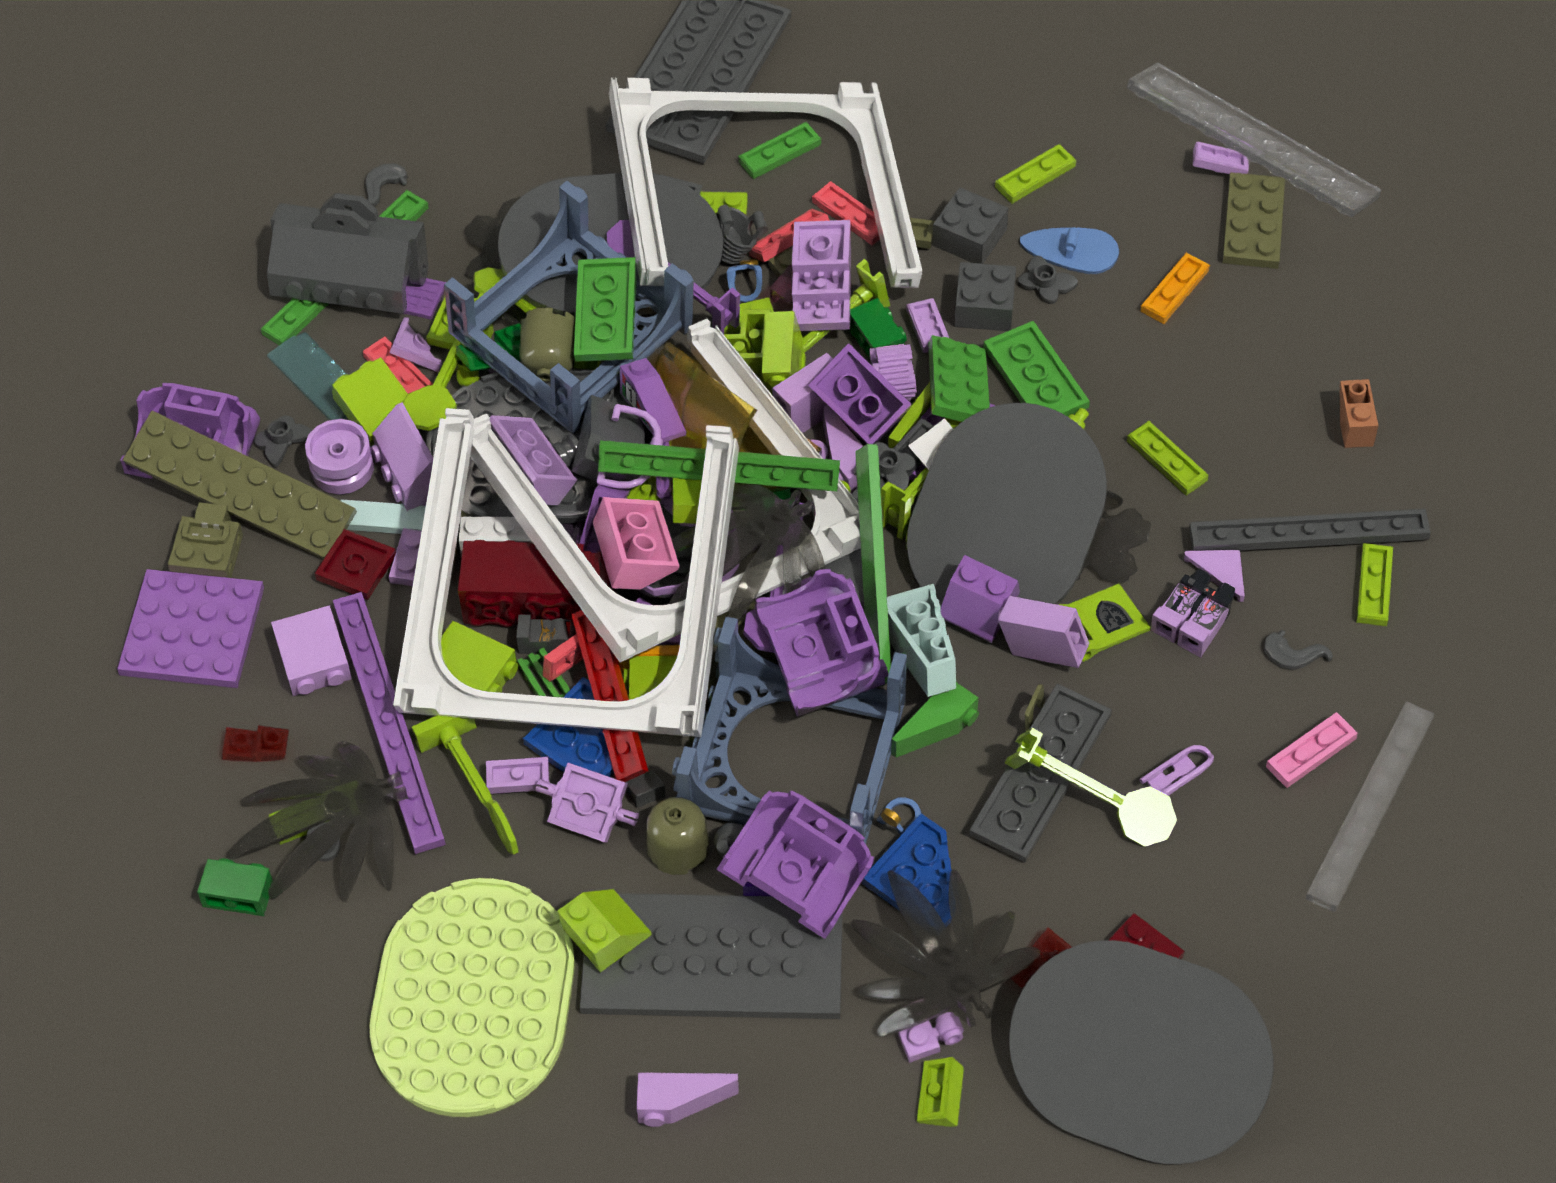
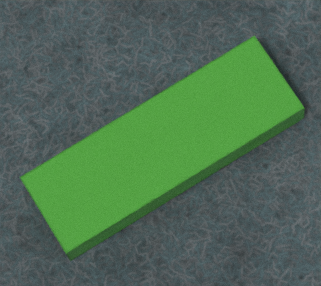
[738,122,821,179]

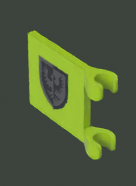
[1059,584,1151,662]

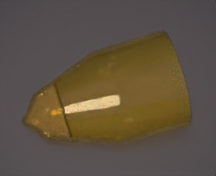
[655,342,822,491]

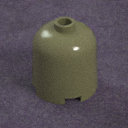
[519,308,575,382]
[646,797,709,875]

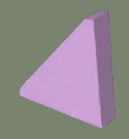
[390,317,442,372]
[1184,550,1245,602]

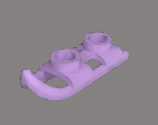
[1139,745,1214,796]

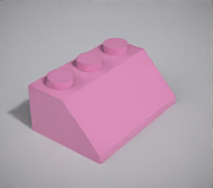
[593,497,680,590]

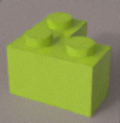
[723,309,771,376]

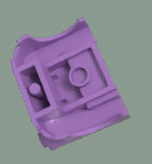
[120,383,260,479]
[755,569,888,717]
[717,791,874,939]

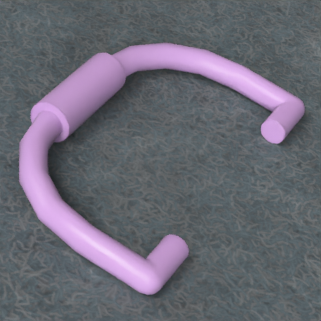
[597,404,663,489]

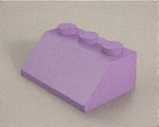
[370,402,434,511]
[490,415,577,505]

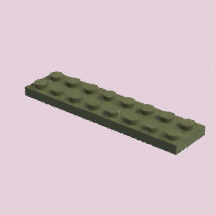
[123,411,357,560]

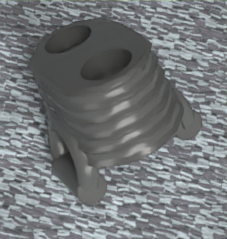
[716,205,768,264]

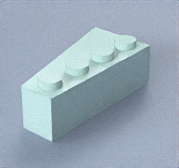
[887,584,956,697]

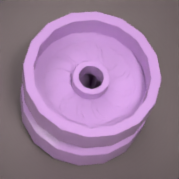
[305,419,374,495]

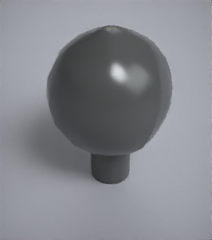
[713,822,744,858]

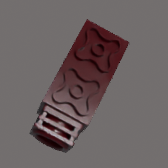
[458,540,617,627]

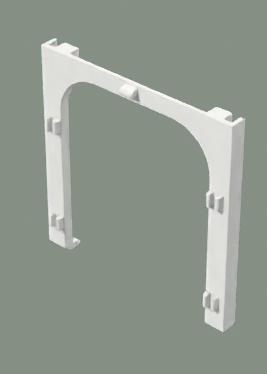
[609,77,923,288]
[470,318,861,662]
[393,408,739,737]

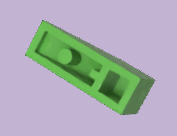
[891,682,979,758]

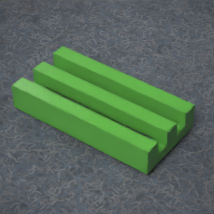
[517,647,570,698]

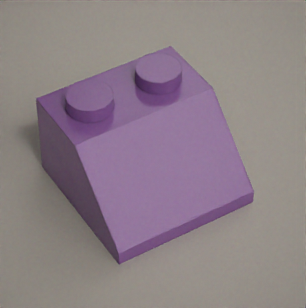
[940,555,1020,643]

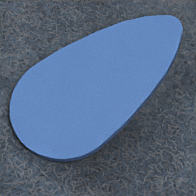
[1020,227,1119,274]

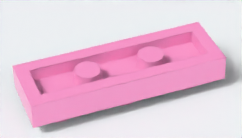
[1266,712,1358,788]

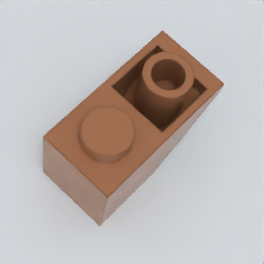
[1340,379,1378,448]

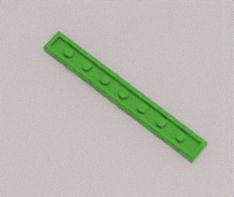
[261,190,429,348]
[598,440,840,492]
[855,444,891,688]

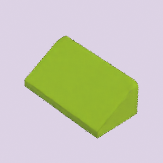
[917,1057,964,1127]

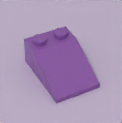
[808,343,912,445]

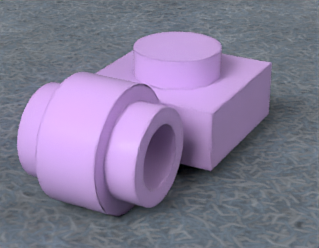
[898,1012,964,1063]

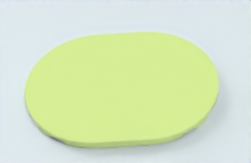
[370,878,575,1117]

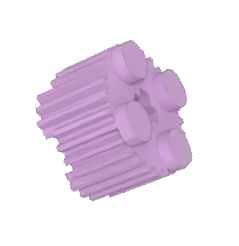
[869,344,917,401]

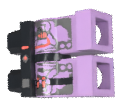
[1151,569,1235,658]

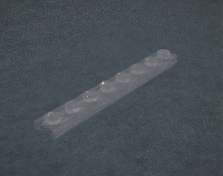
[1306,701,1435,912]

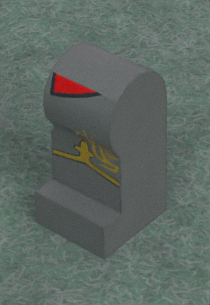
[516,615,575,654]

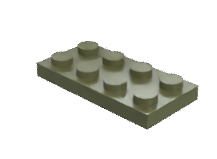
[1222,172,1285,269]

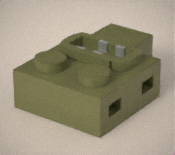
[168,502,243,578]

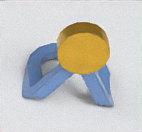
[727,260,762,302]
[877,797,921,835]

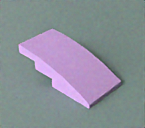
[792,220,851,331]

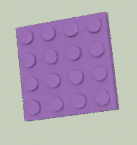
[117,569,264,688]

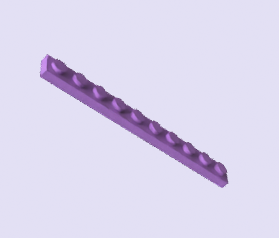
[333,592,445,854]

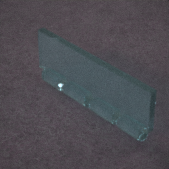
[267,332,347,420]

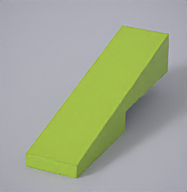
[672,478,702,524]

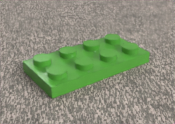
[574,257,637,362]
[983,321,1090,416]
[928,335,990,422]

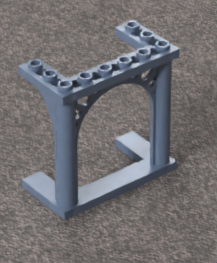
[444,181,694,434]
[672,617,907,844]

